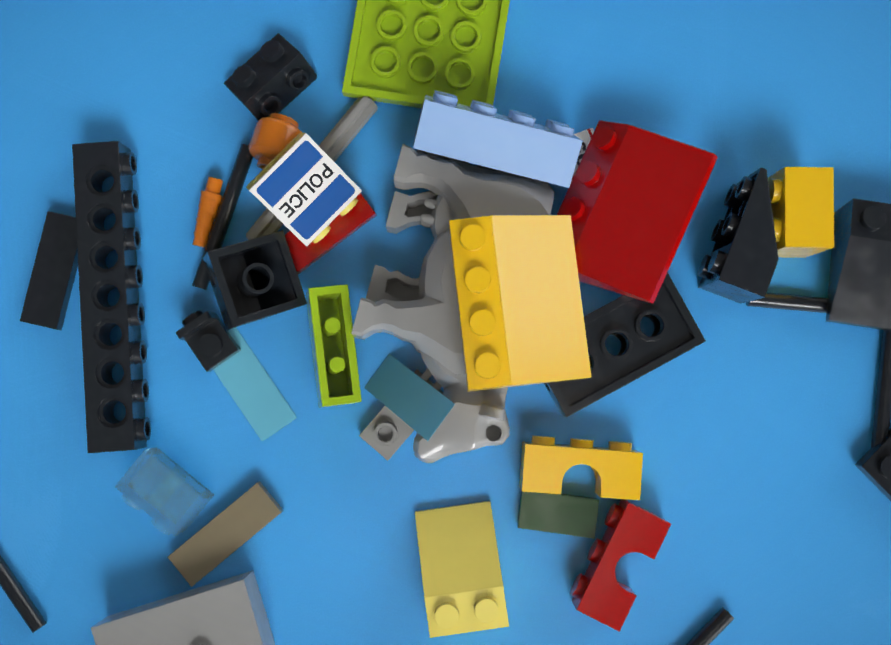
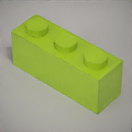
[306,284,362,408]

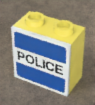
[246,132,362,247]

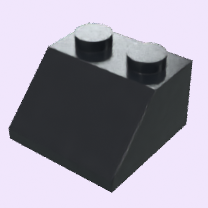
[203,230,307,330]

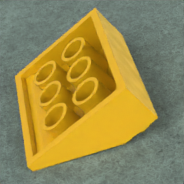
[449,215,591,392]

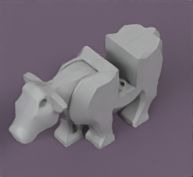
[351,144,554,463]

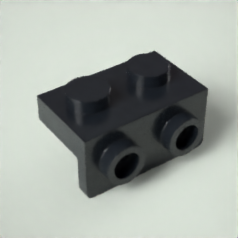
[224,33,317,120]

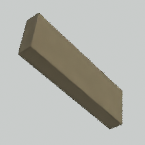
[168,481,284,587]

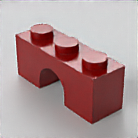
[570,499,671,632]

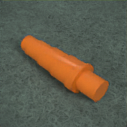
[192,177,223,248]

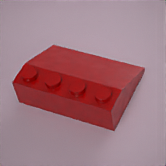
[557,120,718,304]

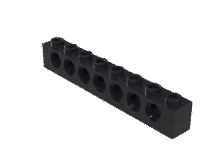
[72,141,151,453]

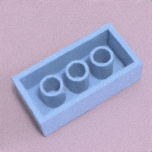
[413,90,583,188]

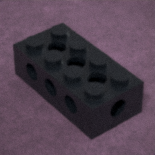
[544,272,706,417]

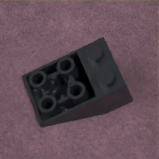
[698,168,779,304]

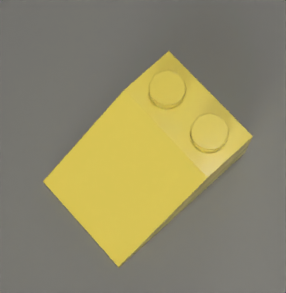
[415,501,509,638]

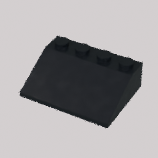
[826,198,891,331]

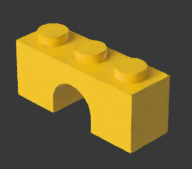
[519,435,643,500]

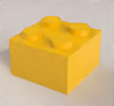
[768,167,834,258]

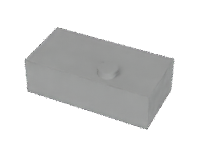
[91,570,275,645]

